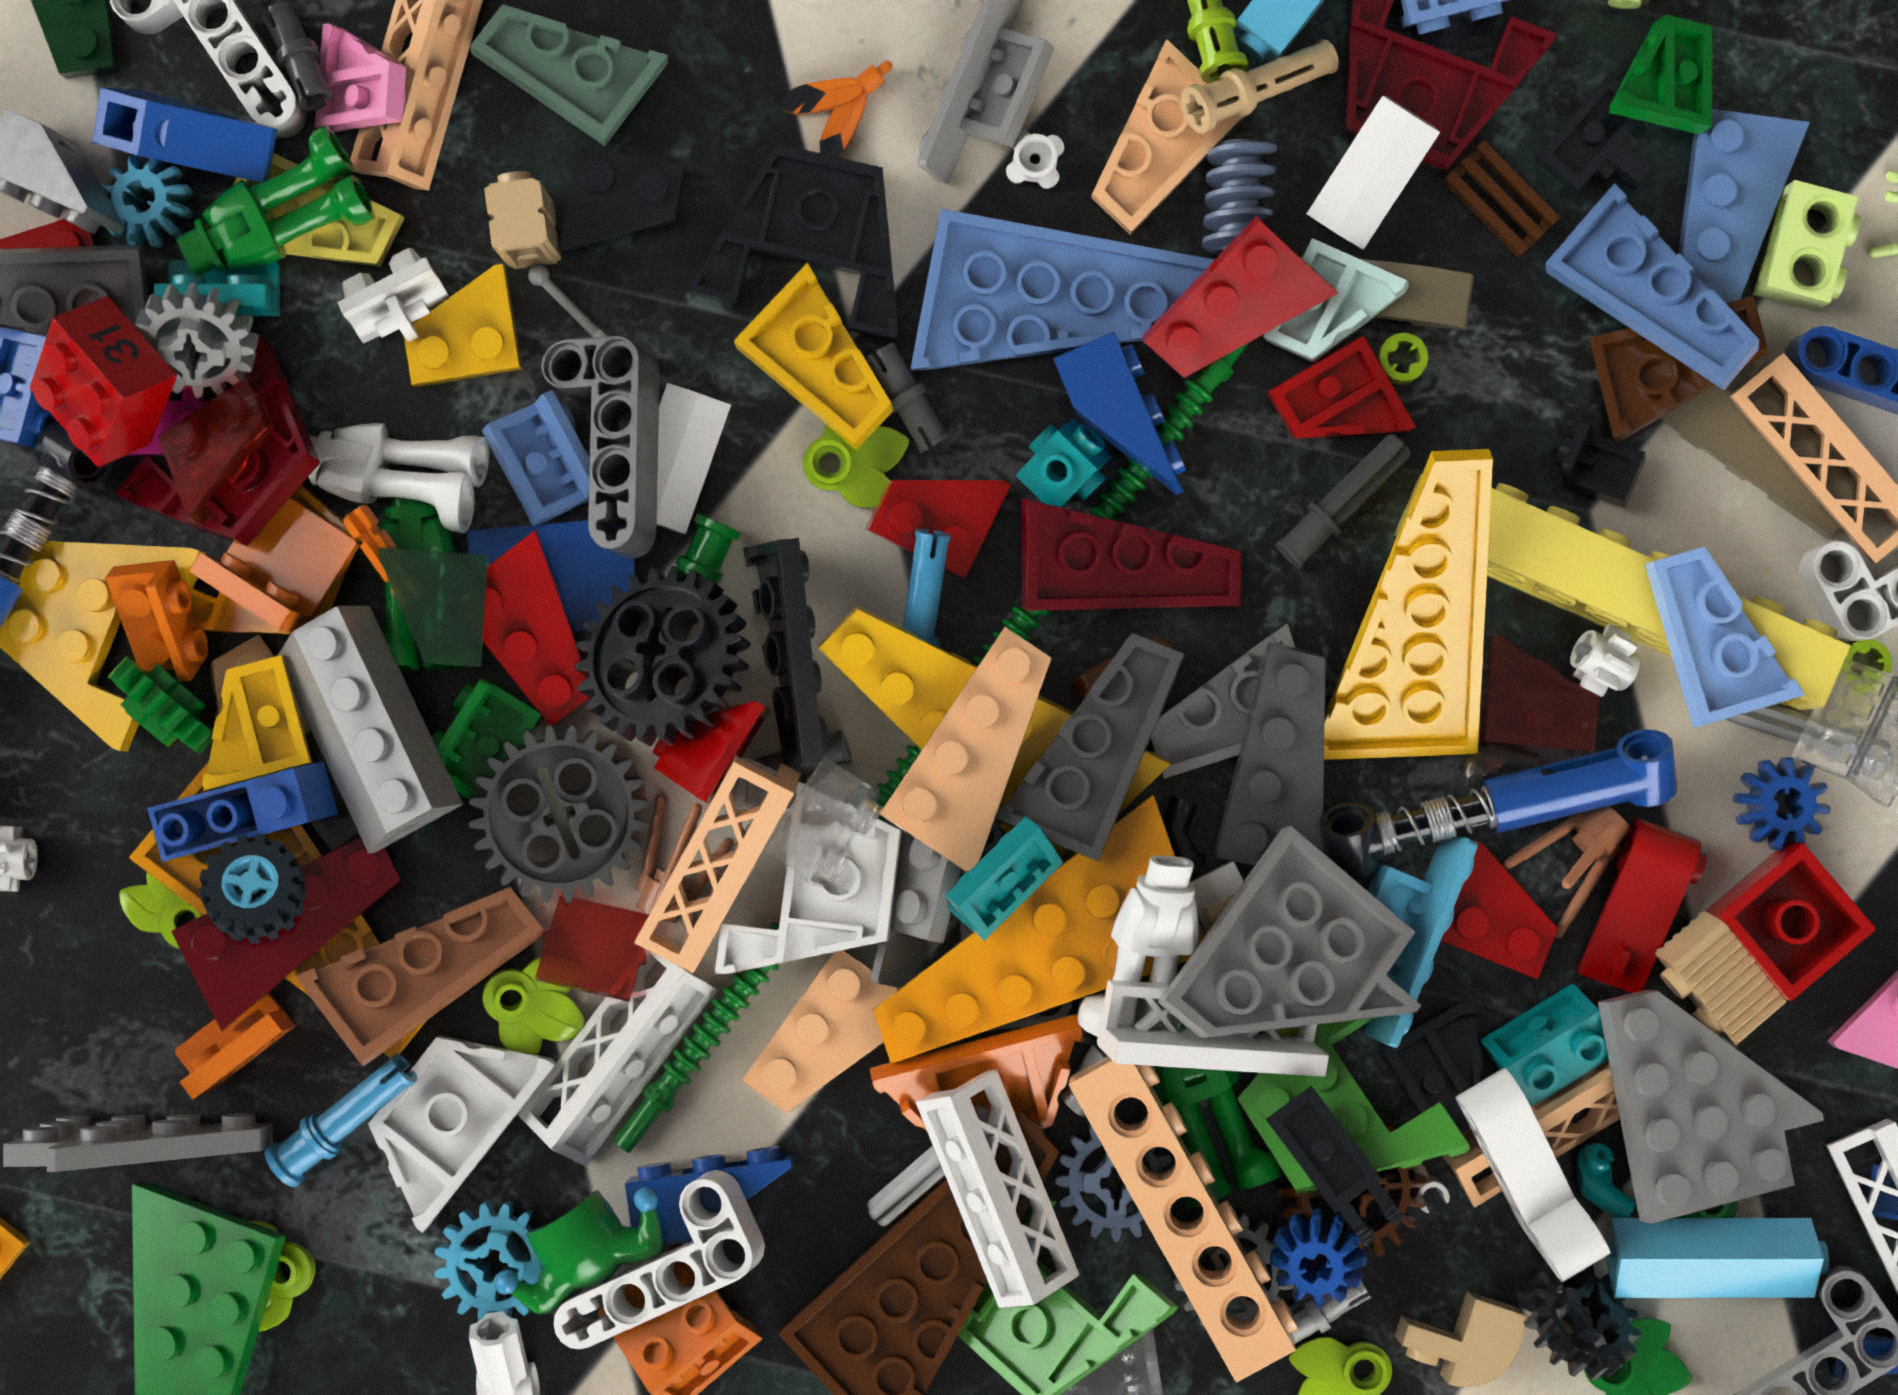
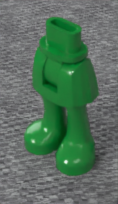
[176,125,376,276]
[372,498,475,674]
[1153,1022,1284,1209]

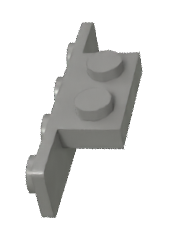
[917,0,1054,184]
[871,832,961,988]

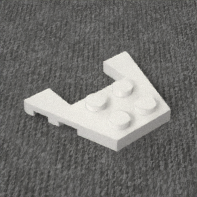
[715,758,902,974]

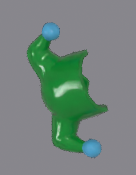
[495,1187,664,1315]

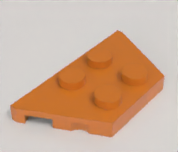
[869,1014,1083,1140]

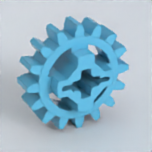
[434,1201,546,1321]

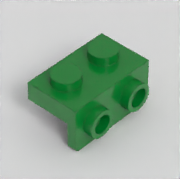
[432,678,543,799]

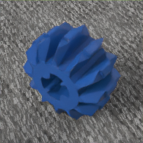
[1732,757,1831,851]
[1270,1207,1367,1308]

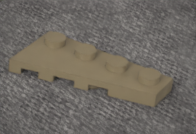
[1658,363,1873,538]

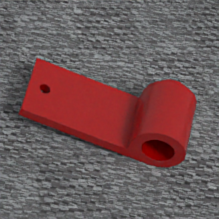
[1577,817,1707,993]

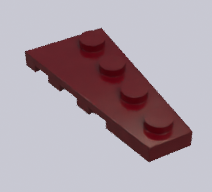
[1022,498,1241,611]
[171,837,400,1032]

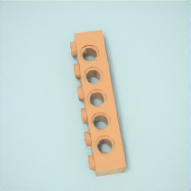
[1068,1056,1299,1383]

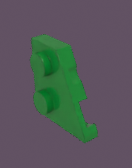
[1610,14,1712,135]

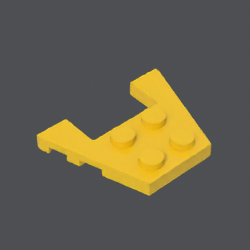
[0,541,207,752]

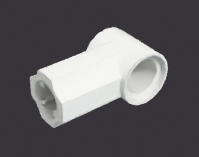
[469,1311,540,1395]

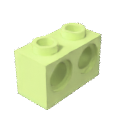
[1753,180,1861,312]

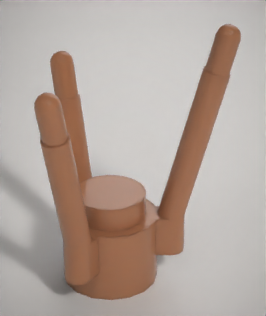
[635,795,734,923]
[1502,806,1631,939]

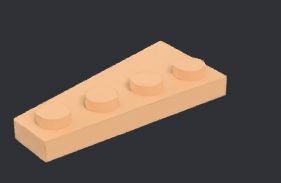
[880,627,1051,872]

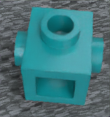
[1015,419,1112,508]

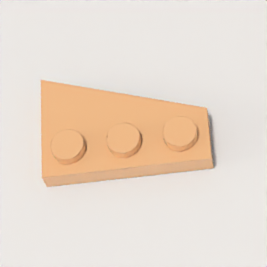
[1091,39,1244,235]
[742,950,899,1113]

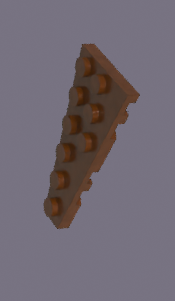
[778,1108,1060,1395]

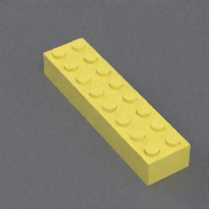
[1394,474,1851,710]

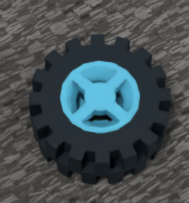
[199,834,307,944]

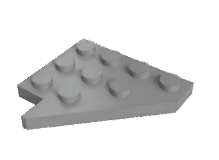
[1158,825,1421,1038]
[1598,990,1824,1224]
[3,1113,273,1172]

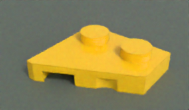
[404,264,522,388]
[202,655,312,791]

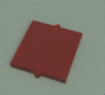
[535,895,649,1002]

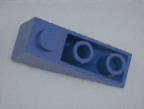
[92,87,277,182]
[1053,331,1186,495]
[147,761,338,862]
[625,1146,794,1246]

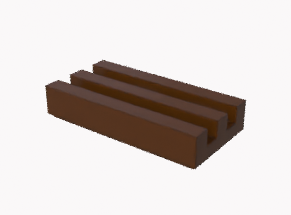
[1443,140,1561,258]

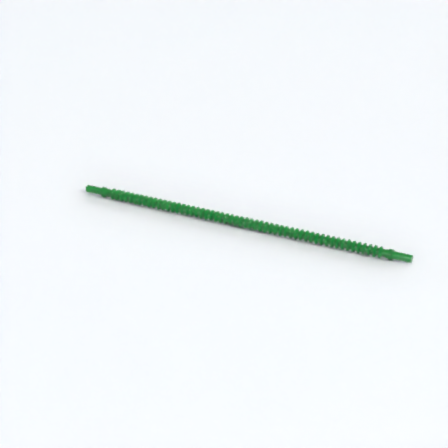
[613,343,1249,1153]

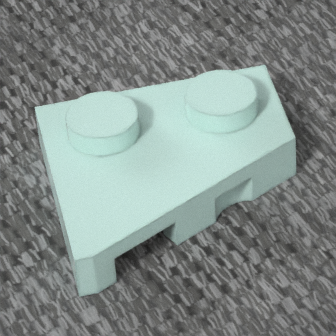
[1263,238,1409,363]

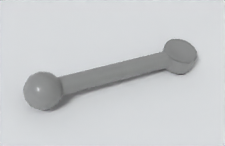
[528,265,608,338]

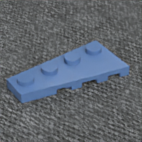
[1678,109,1810,303]

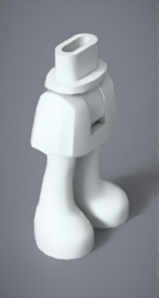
[308,423,489,533]
[1077,855,1198,1037]

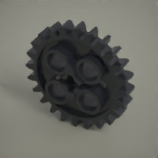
[574,566,751,746]

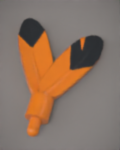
[780,61,893,157]

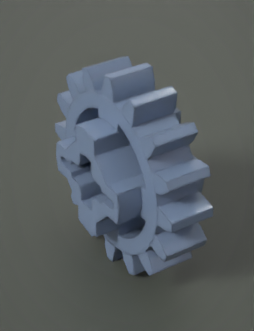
[1055,1122,1172,1242]

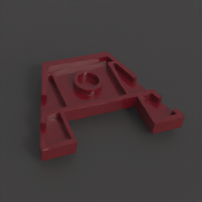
[1345,0,1557,171]
[115,331,320,547]

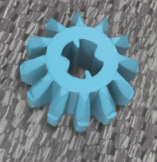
[101,155,193,249]

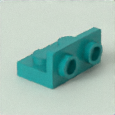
[154,260,280,316]
[945,816,1064,941]
[1480,983,1609,1107]

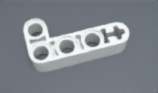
[110,0,307,138]
[1798,541,1898,642]
[1456,1068,1610,1282]
[553,1170,765,1349]

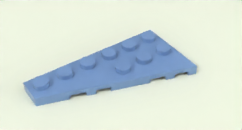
[910,209,1214,372]

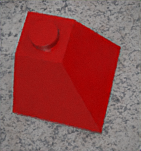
[652,701,771,803]

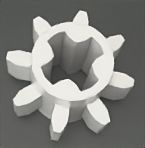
[1570,624,1641,697]
[0,826,38,892]

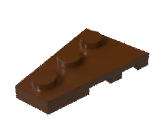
[1589,296,1768,445]

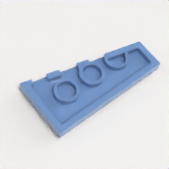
[1545,183,1759,390]

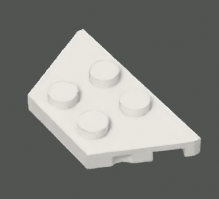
[368,1035,558,1233]

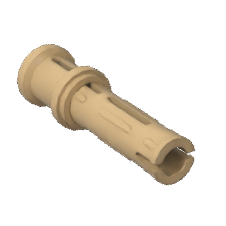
[1181,39,1339,134]

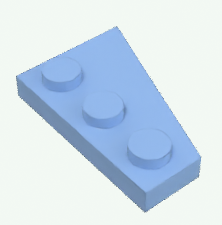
[1645,546,1805,727]

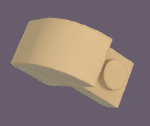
[1394,1291,1529,1387]

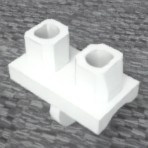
[337,248,449,344]

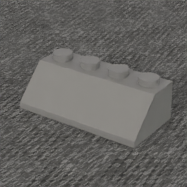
[277,606,463,854]

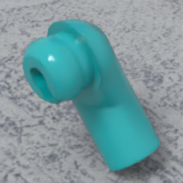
[1576,1142,1636,1218]

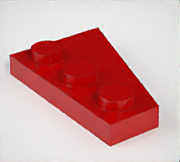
[1142,216,1338,378]
[448,529,589,726]

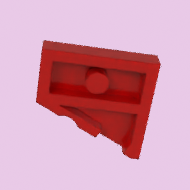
[1266,335,1416,439]
[865,480,1011,578]

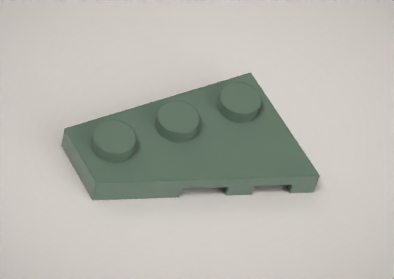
[470,4,668,146]

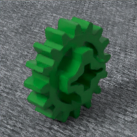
[108,656,213,755]

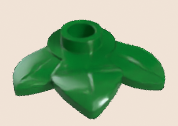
[1583,1317,1693,1395]

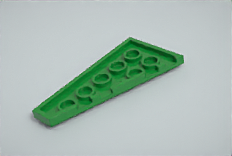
[132,1181,286,1395]

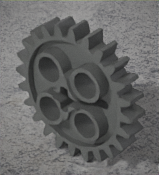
[468,723,649,903]

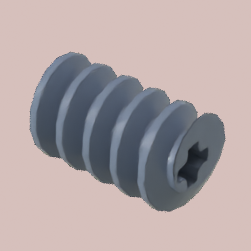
[1202,139,1277,256]

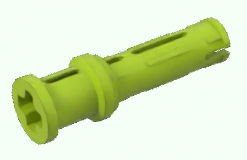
[1187,0,1249,83]

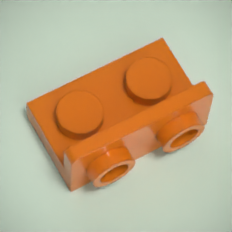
[105,560,208,682]
[175,992,296,1100]

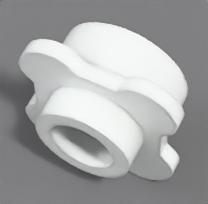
[1006,130,1064,189]

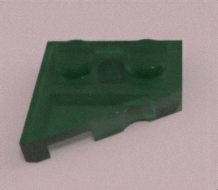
[378,546,488,667]

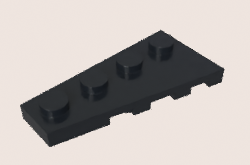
[743,538,828,764]

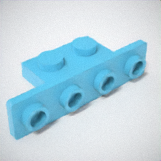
[1364,835,1478,1048]

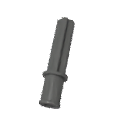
[1275,434,1411,569]

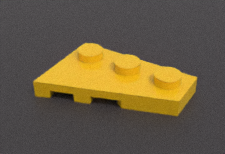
[734,263,893,450]

